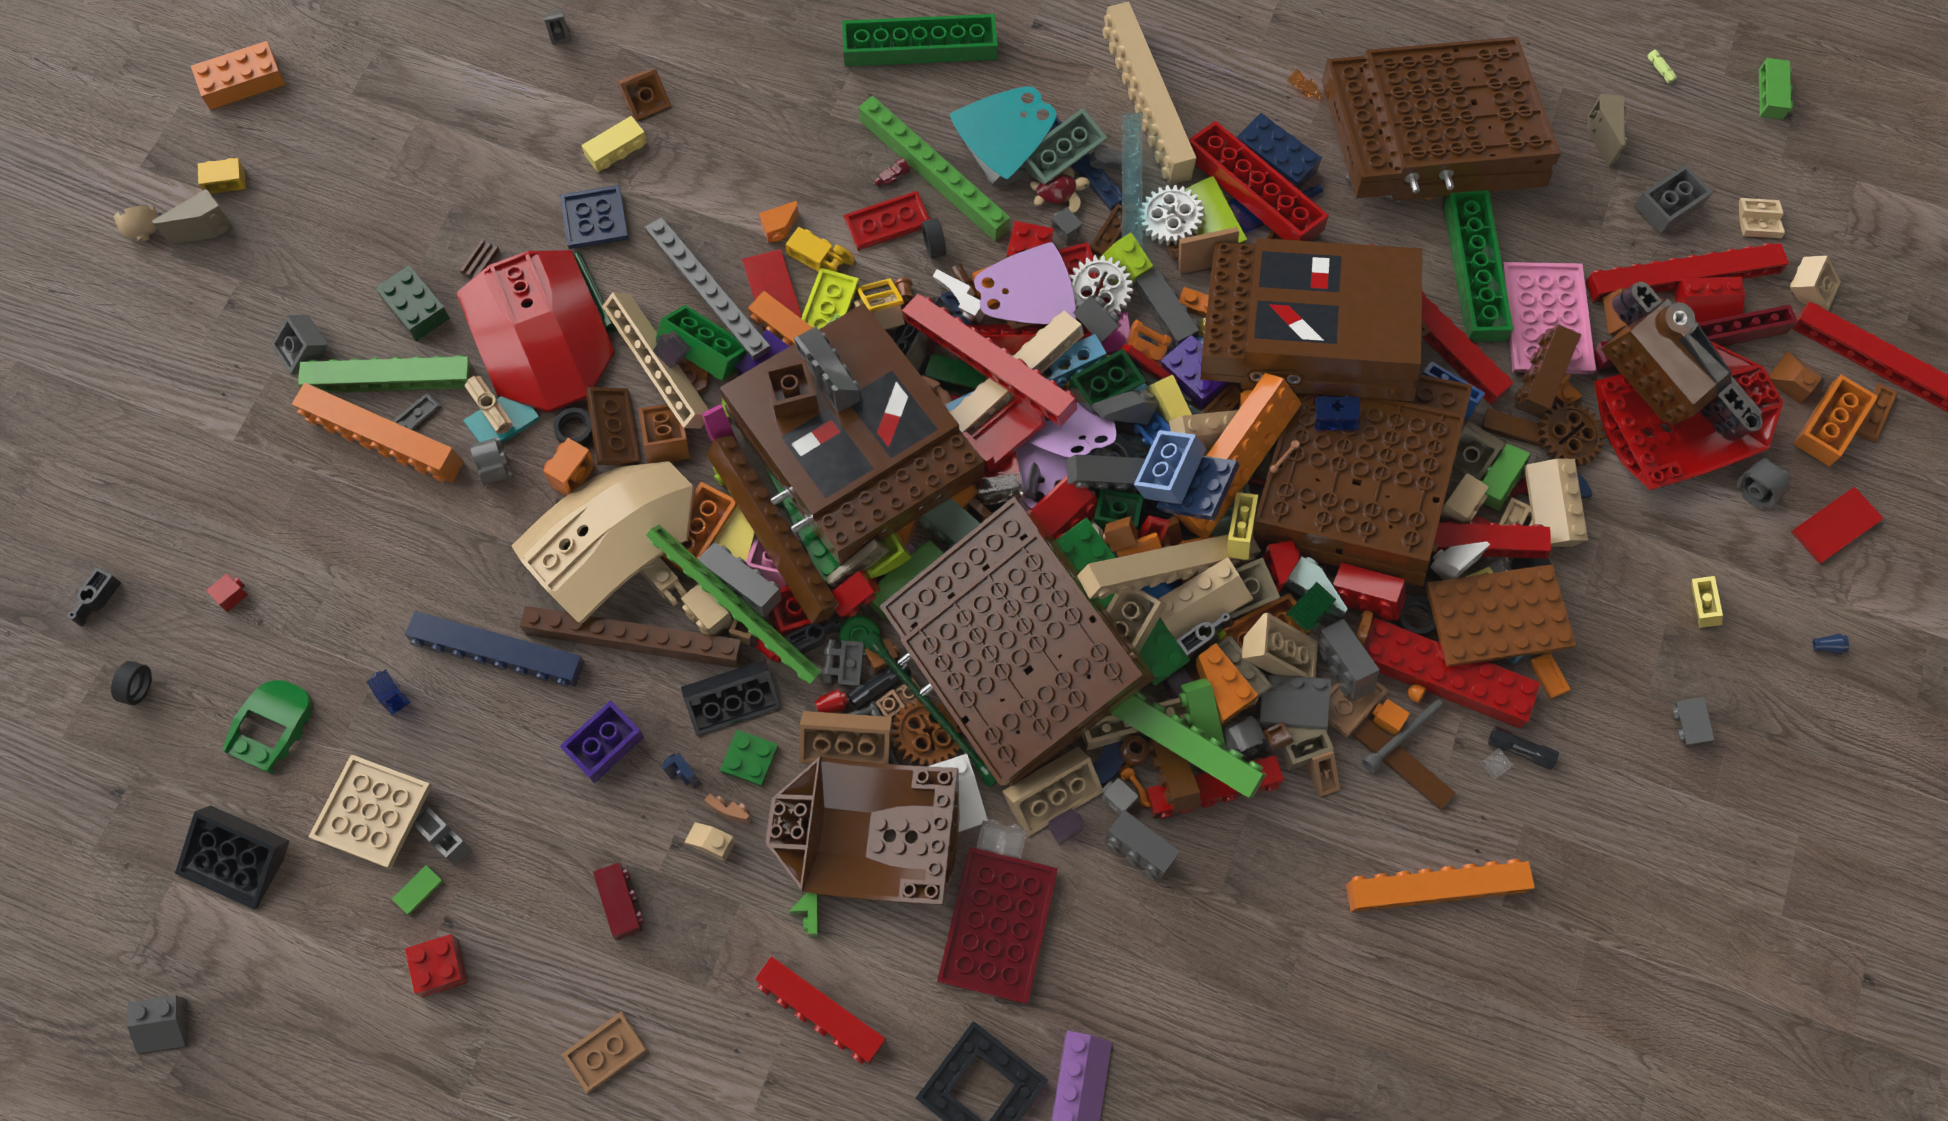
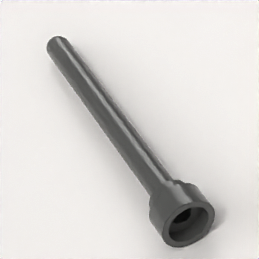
[1361,699,1444,773]

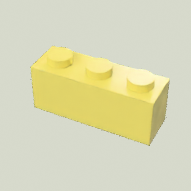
[582,116,647,172]
[1227,492,1258,560]

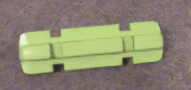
[1647,50,1677,83]

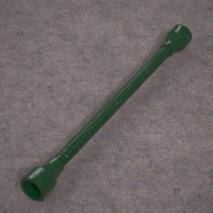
[862,630,997,788]

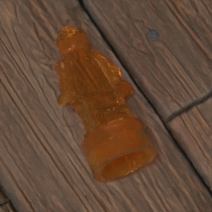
[1287,69,1322,99]

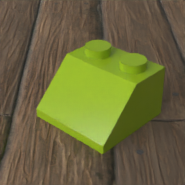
[1099,233,1154,285]

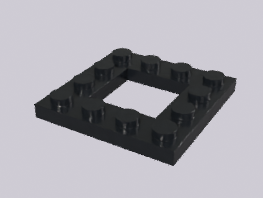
[915,1021,1048,1121]

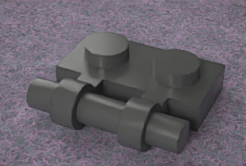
[822,640,864,686]

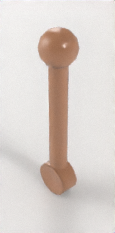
[1269,440,1300,473]

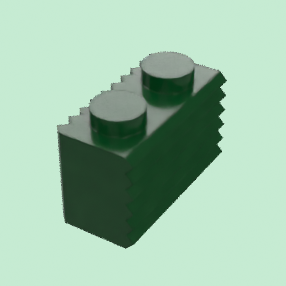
[1286,582,1336,632]

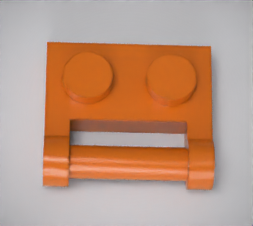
[1126,320,1172,367]

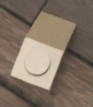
[684,822,735,862]

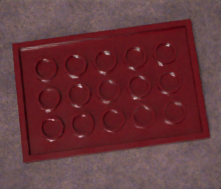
[937,847,1058,1005]

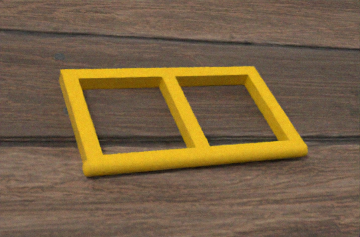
[857,278,904,312]

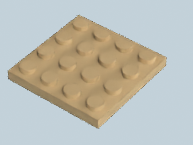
[309,754,432,869]

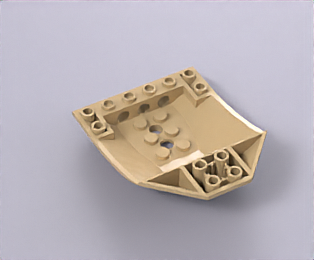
[512,461,695,624]

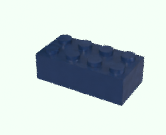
[1236,113,1322,190]

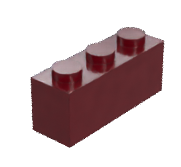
[593,862,644,941]

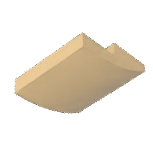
[1739,198,1785,238]

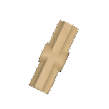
[464,376,513,434]

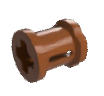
[895,277,914,304]

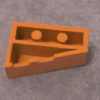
[1195,643,1258,727]

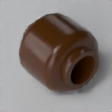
[1120,735,1150,767]

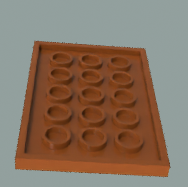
[1425,564,1576,667]

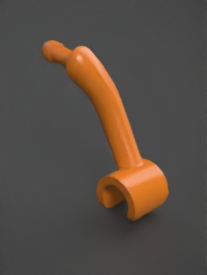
[1118,765,1151,808]

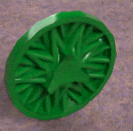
[839,616,880,656]

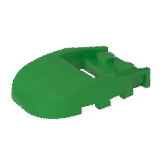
[222,680,313,774]

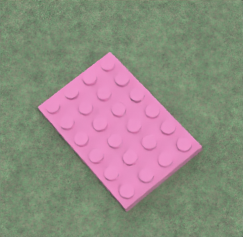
[1502,262,1596,374]

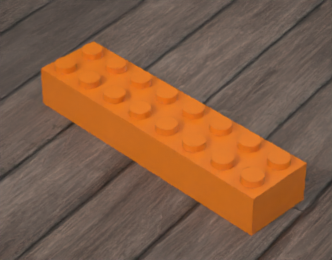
[1174,373,1302,539]
[292,382,464,483]

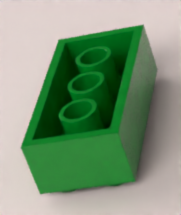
[656,305,747,381]

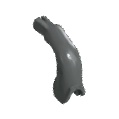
[1089,145,1140,201]

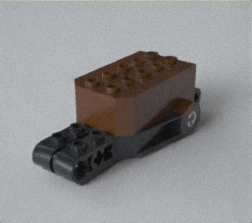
[1601,282,1763,441]

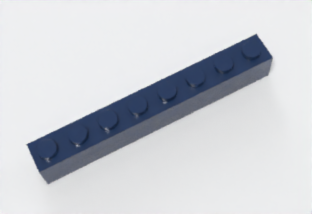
[405,611,584,687]

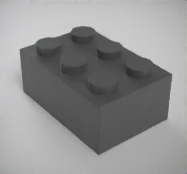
[1635,165,1713,233]
[1317,619,1379,702]
[1104,810,1180,881]

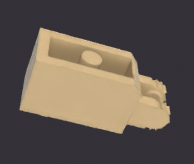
[639,557,687,607]

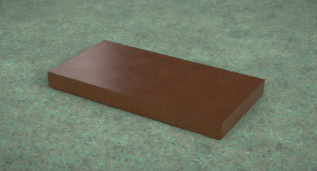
[586,387,640,465]

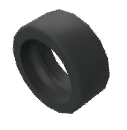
[922,218,946,258]
[553,408,593,447]
[1395,596,1436,637]
[111,661,152,705]

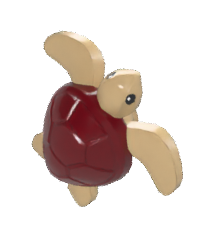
[1030,167,1090,214]

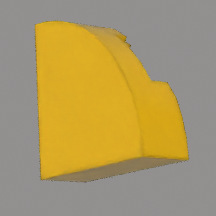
[833,244,855,266]

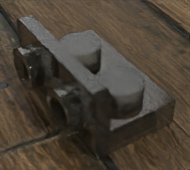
[978,472,1025,506]

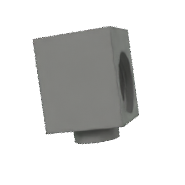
[1102,778,1138,816]

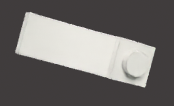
[933,270,985,323]

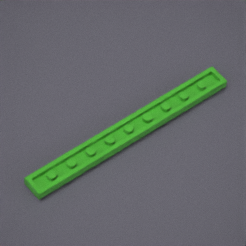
[646,524,822,684]

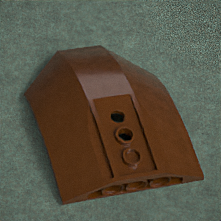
[765,756,960,905]

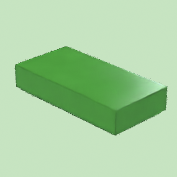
[392,865,444,916]

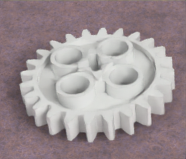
[1139,185,1204,246]
[1069,255,1133,314]

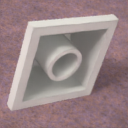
[1430,541,1490,580]

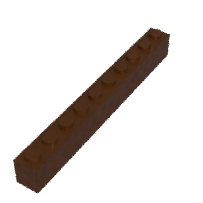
[706,435,839,624]
[520,606,743,668]

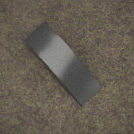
[413,803,472,866]

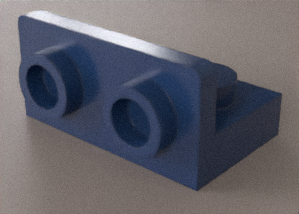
[661,753,702,789]

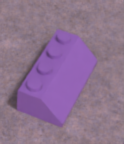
[1051,1031,1112,1121]

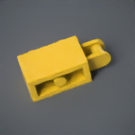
[785,227,844,272]

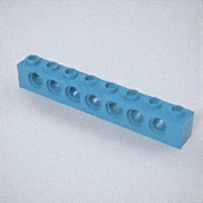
[945,334,1107,411]

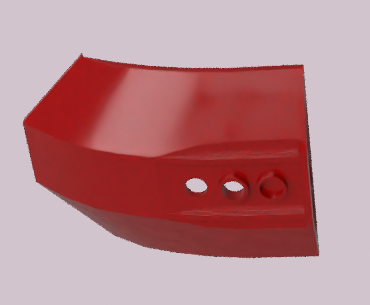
[456,250,615,412]
[1594,341,1783,491]

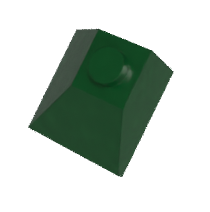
[1094,489,1143,531]

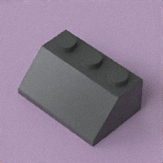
[1260,674,1331,730]

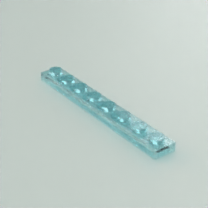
[1122,113,1143,249]

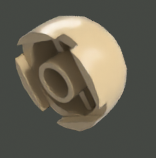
[113,205,158,242]

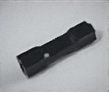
[847,658,911,710]
[1488,726,1559,770]

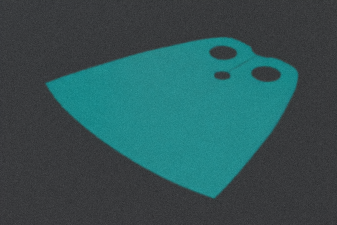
[949,86,1057,179]

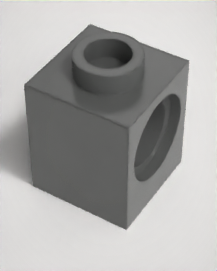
[1051,207,1083,244]

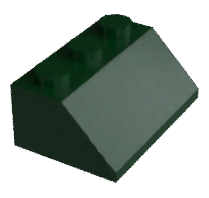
[1068,349,1146,412]

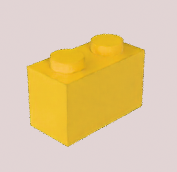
[198,158,246,194]

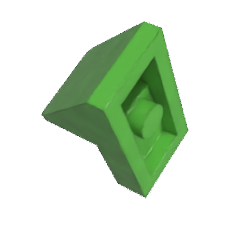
[789,893,819,938]

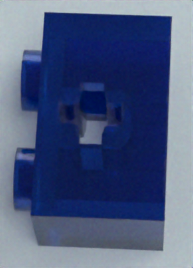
[1315,396,1360,430]
[366,669,411,715]

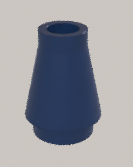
[1812,633,1849,655]

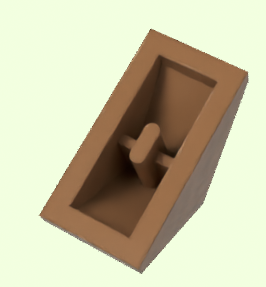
[1306,751,1340,797]

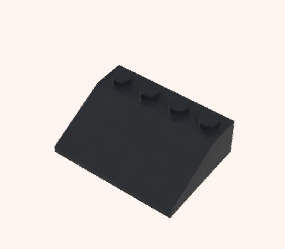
[175,805,290,910]

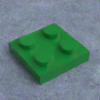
[720,730,779,787]

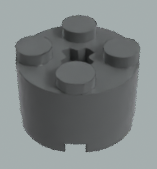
[470,437,513,485]
[1737,458,1791,509]
[1222,716,1270,762]

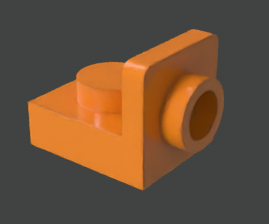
[1554,373,1582,405]

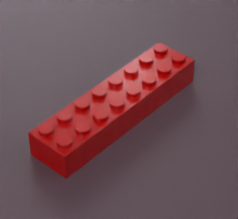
[1189,121,1329,241]
[1363,617,1541,729]

